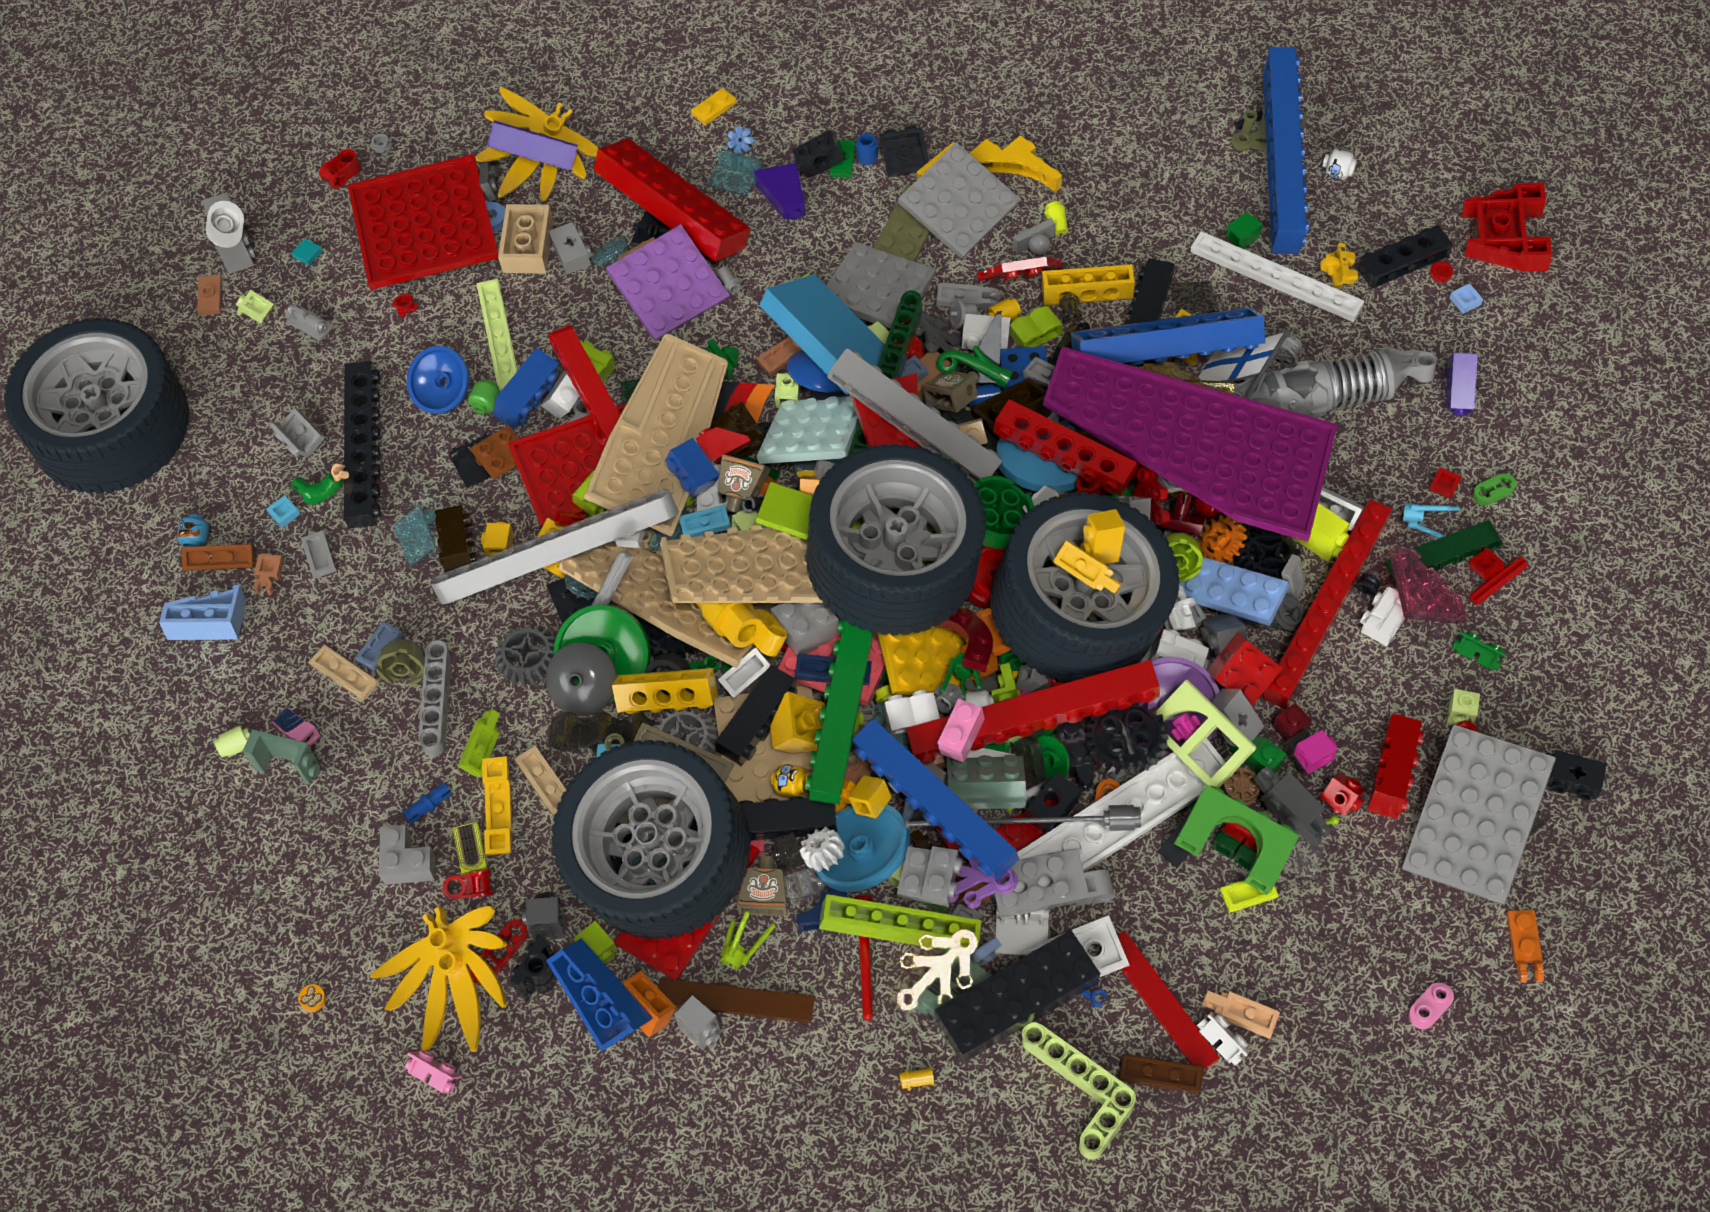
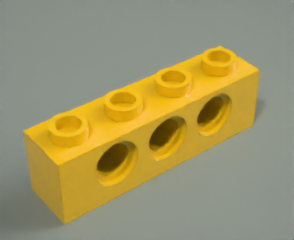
[1041,264,1135,305]
[612,668,718,714]

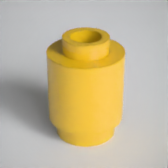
[986,298,1021,322]

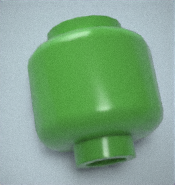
[468,379,501,415]

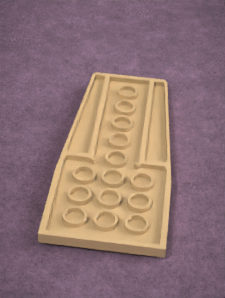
[583,334,728,537]

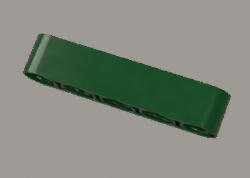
[1385,521,1503,585]

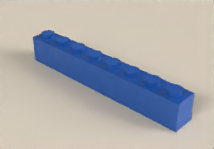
[852,719,1019,881]

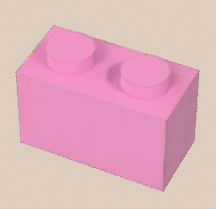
[937,699,985,763]

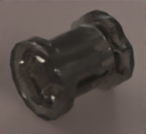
[1059,295,1082,324]

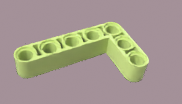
[1022,1022,1136,1159]

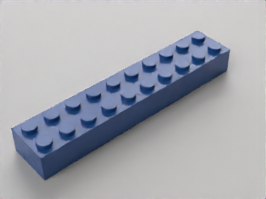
[1263,47,1309,254]

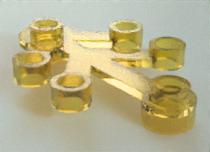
[896,929,978,1010]

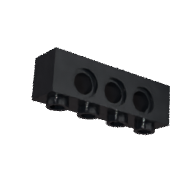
[1358,225,1453,289]

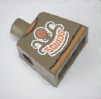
[921,371,979,413]
[718,455,770,513]
[737,856,788,916]

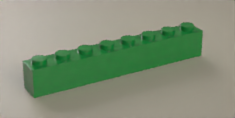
[805,619,874,805]

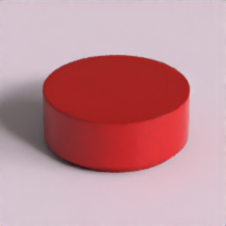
[1430,261,1453,283]

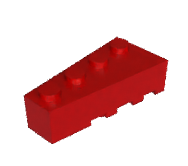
[1367,713,1424,819]

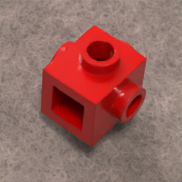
[1320,772,1367,816]

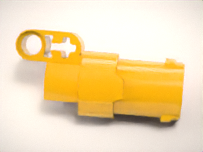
[696,603,788,657]

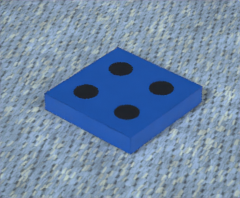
[1000,346,1047,391]

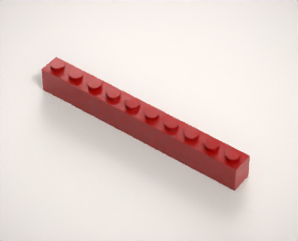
[1263,499,1392,710]
[906,660,1160,764]

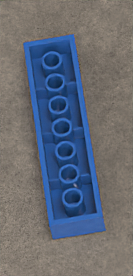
[1071,307,1265,365]

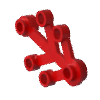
[1133,465,1170,525]

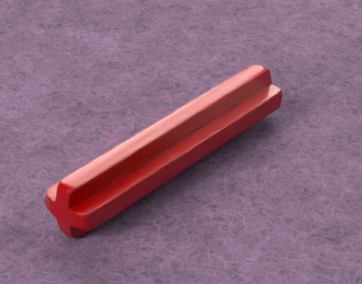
[1468,556,1528,606]

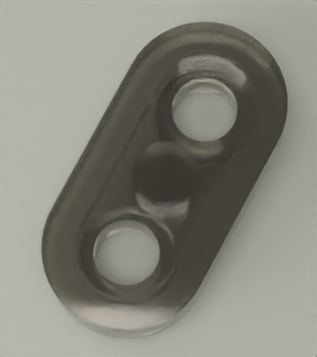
[1015,736,1046,788]

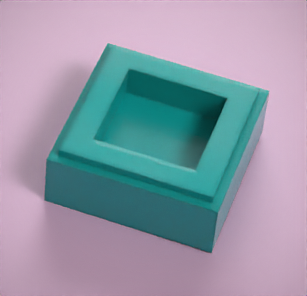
[291,238,323,266]

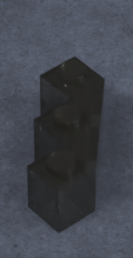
[548,712,655,753]

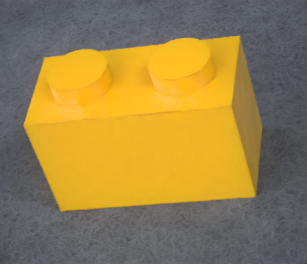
[1080,509,1125,564]

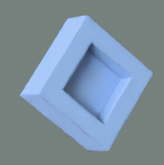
[1449,283,1483,314]

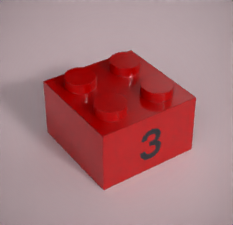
[1206,632,1283,706]

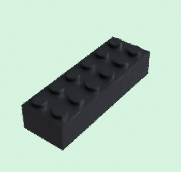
[934,930,1101,1064]

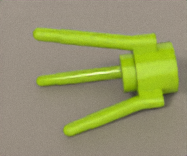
[720,911,776,970]

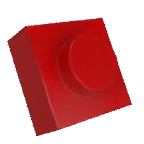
[1429,467,1462,499]
[1468,548,1504,581]

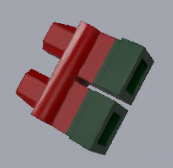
[1212,822,1257,870]

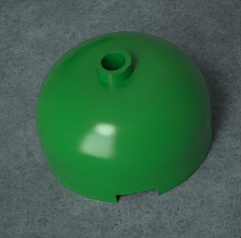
[973,476,1034,549]

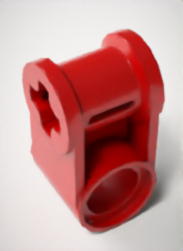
[319,149,361,190]
[442,869,494,899]

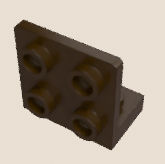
[710,402,765,459]

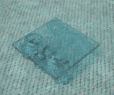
[707,149,763,196]
[394,505,436,567]

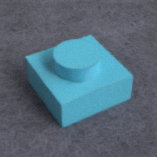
[266,495,300,528]

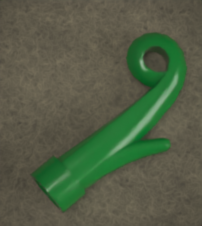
[936,346,1013,389]

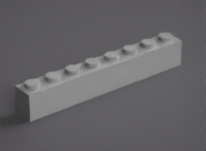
[827,348,1002,483]

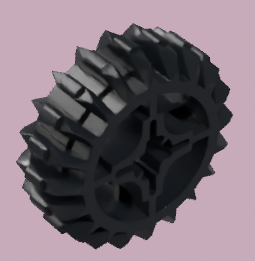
[1235,529,1302,580]

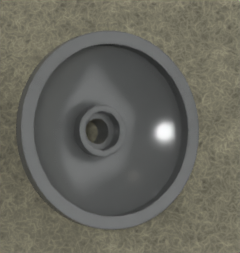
[546,642,617,716]

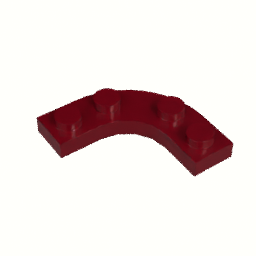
[939,608,993,673]

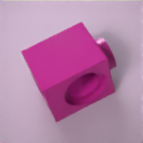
[1294,730,1337,774]

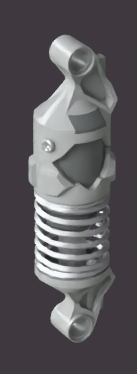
[1225,346,1437,418]

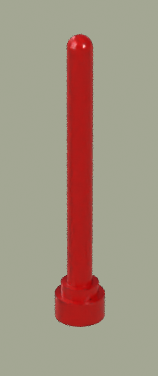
[853,896,873,1021]

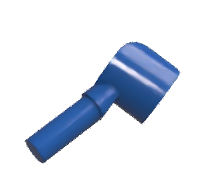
[1080,989,1107,1008]

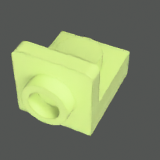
[236,290,274,324]

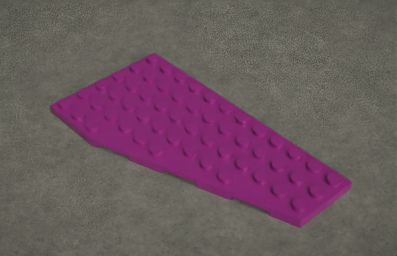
[1043,347,1338,542]

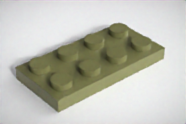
[873,184,931,262]

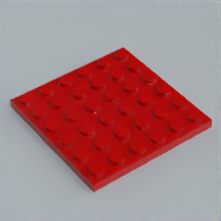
[347,154,499,290]

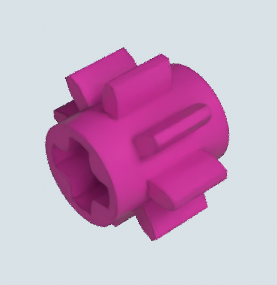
[1171,713,1202,742]

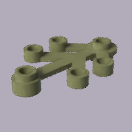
[1231,105,1307,152]

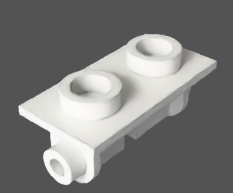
[1197,1011,1249,1066]

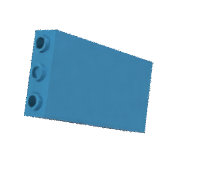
[759,274,896,395]

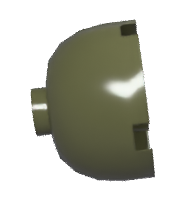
[376,639,425,685]

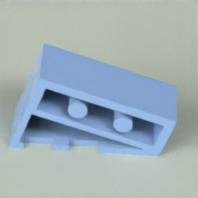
[159,584,247,640]

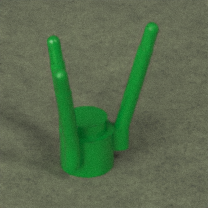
[940,653,982,701]

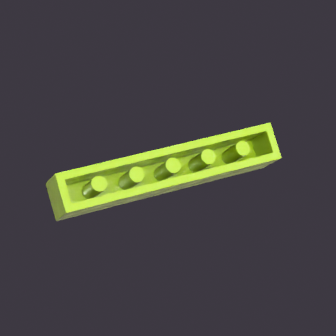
[819,894,981,954]

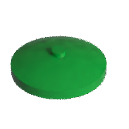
[554,605,651,702]

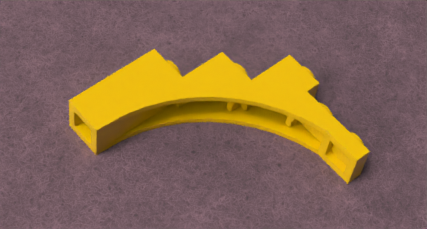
[917,136,1062,193]

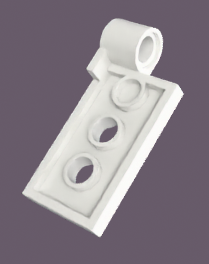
[1024,915,1130,977]

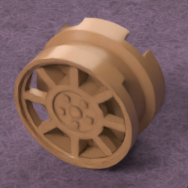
[1223,768,1260,806]

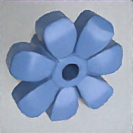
[727,126,754,153]

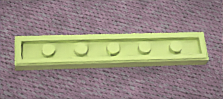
[476,279,518,391]

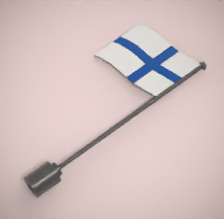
[1194,329,1291,399]

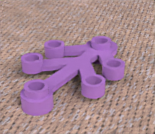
[950,858,1018,909]

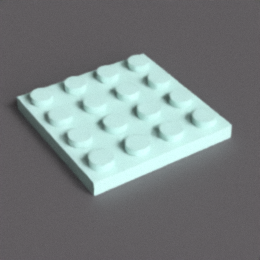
[757,396,859,464]

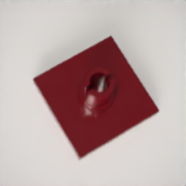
[1154,491,1205,535]

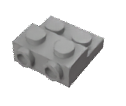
[897,846,963,906]

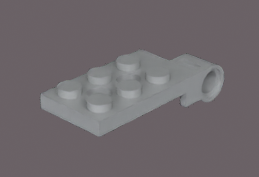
[994,849,1115,918]

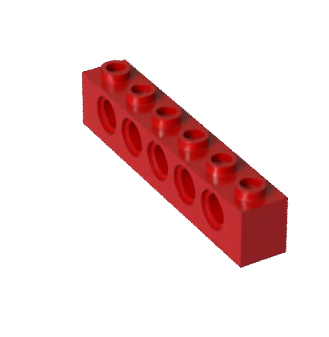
[994,399,1137,496]

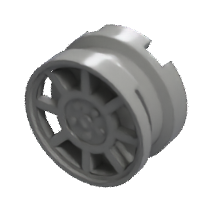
[1273,332,1302,367]

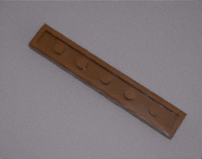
[658,978,815,1024]

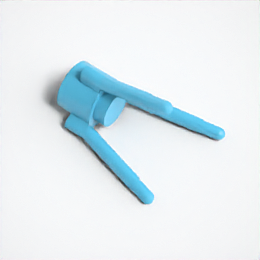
[1403,503,1460,538]

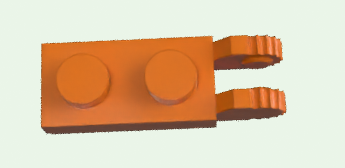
[1507,910,1544,982]

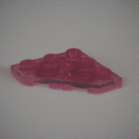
[1389,547,1467,624]

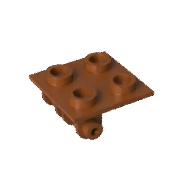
[469,425,520,480]

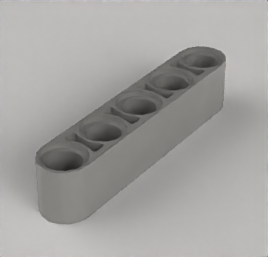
[419,640,452,757]

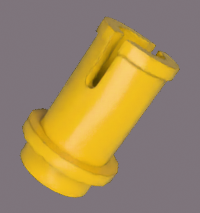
[899,1067,934,1091]

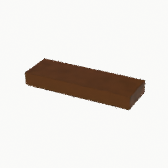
[1119,1053,1204,1095]

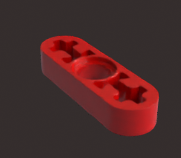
[470,919,529,985]

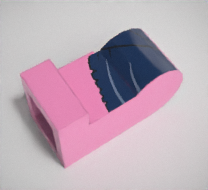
[272,707,320,747]

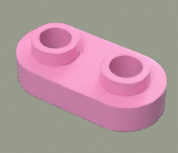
[1408,983,1454,1029]

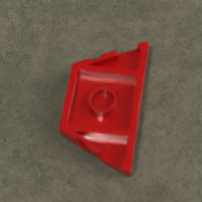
[977,257,1063,281]

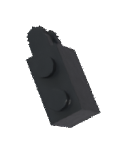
[1054,721,1094,791]

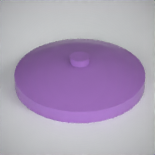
[1123,657,1220,757]

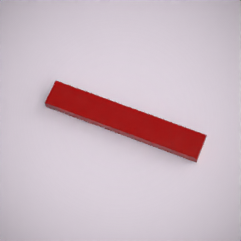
[1117,930,1220,1070]

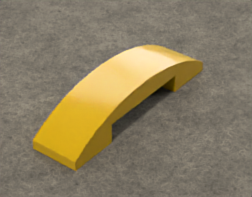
[482,756,512,856]

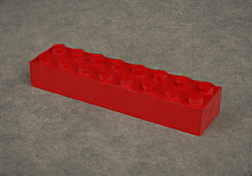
[593,138,751,262]

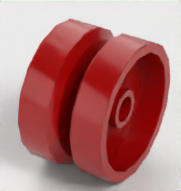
[968,548,1005,609]

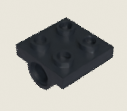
[510,936,557,1001]

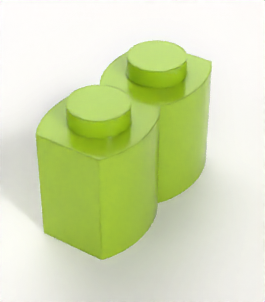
[1009,306,1063,348]

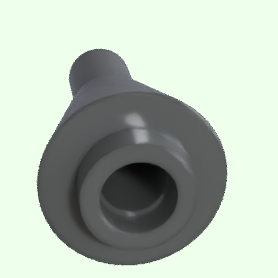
[965,674,1001,695]

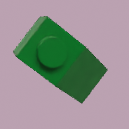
[1228,736,1287,774]

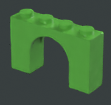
[1174,784,1300,895]

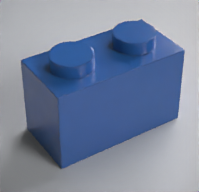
[665,438,720,497]

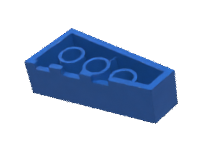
[546,938,653,1052]

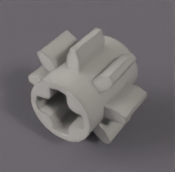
[934,683,965,715]

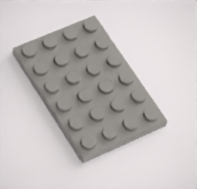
[1402,725,1556,906]

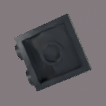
[879,126,929,178]

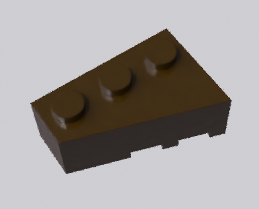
[434,505,478,573]

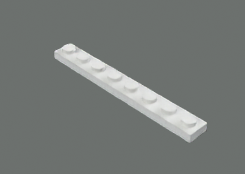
[1190,231,1364,322]

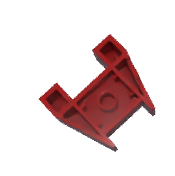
[1461,183,1552,272]

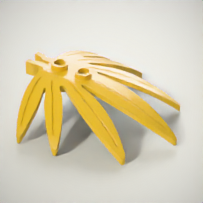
[476,87,598,203]
[370,906,507,1052]

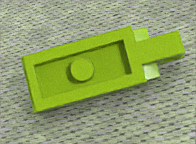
[457,709,500,777]

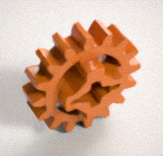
[1198,515,1247,563]

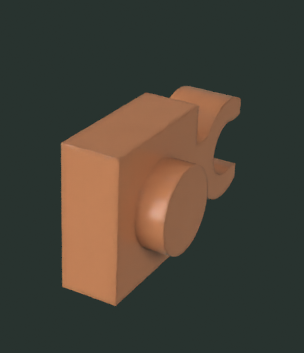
[254,554,284,595]

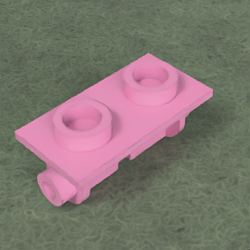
[405,1049,462,1093]

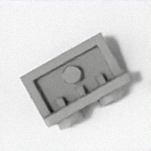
[270,408,326,458]

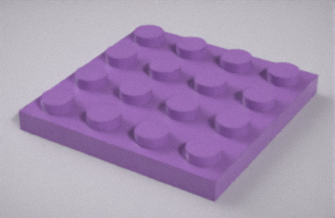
[606,225,730,341]

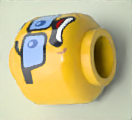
[771,764,809,798]

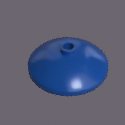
[407,346,469,414]
[787,350,842,392]

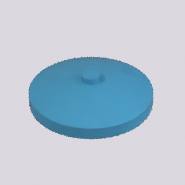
[996,427,1089,493]
[814,804,910,892]

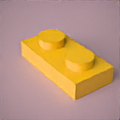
[691,87,737,126]

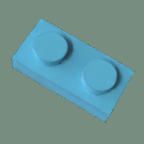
[679,505,731,537]

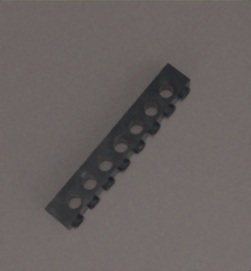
[344,361,381,528]

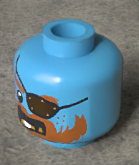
[176,514,210,547]

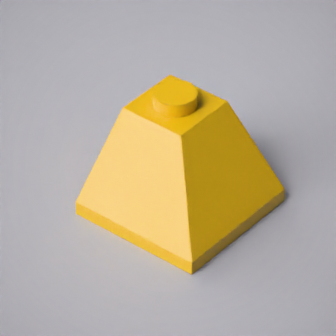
[770,692,825,754]

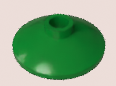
[1029,735,1069,781]

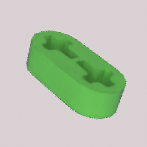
[1473,473,1516,506]

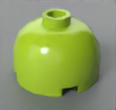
[1164,533,1203,582]

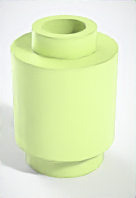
[214,725,251,758]

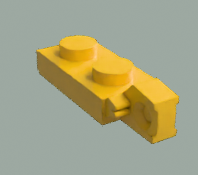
[1053,540,1122,593]

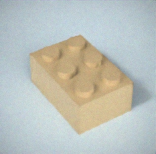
[498,204,554,274]

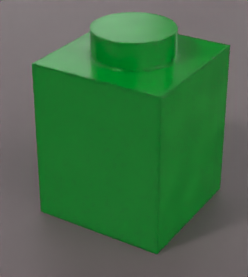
[1225,212,1262,249]

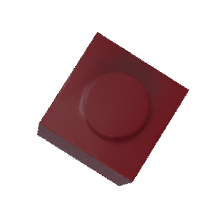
[1273,703,1312,746]

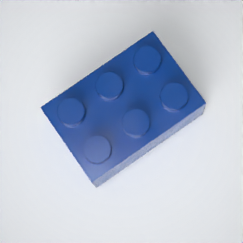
[493,347,559,430]

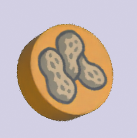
[298,984,326,1012]

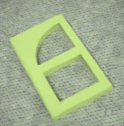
[1157,680,1257,788]

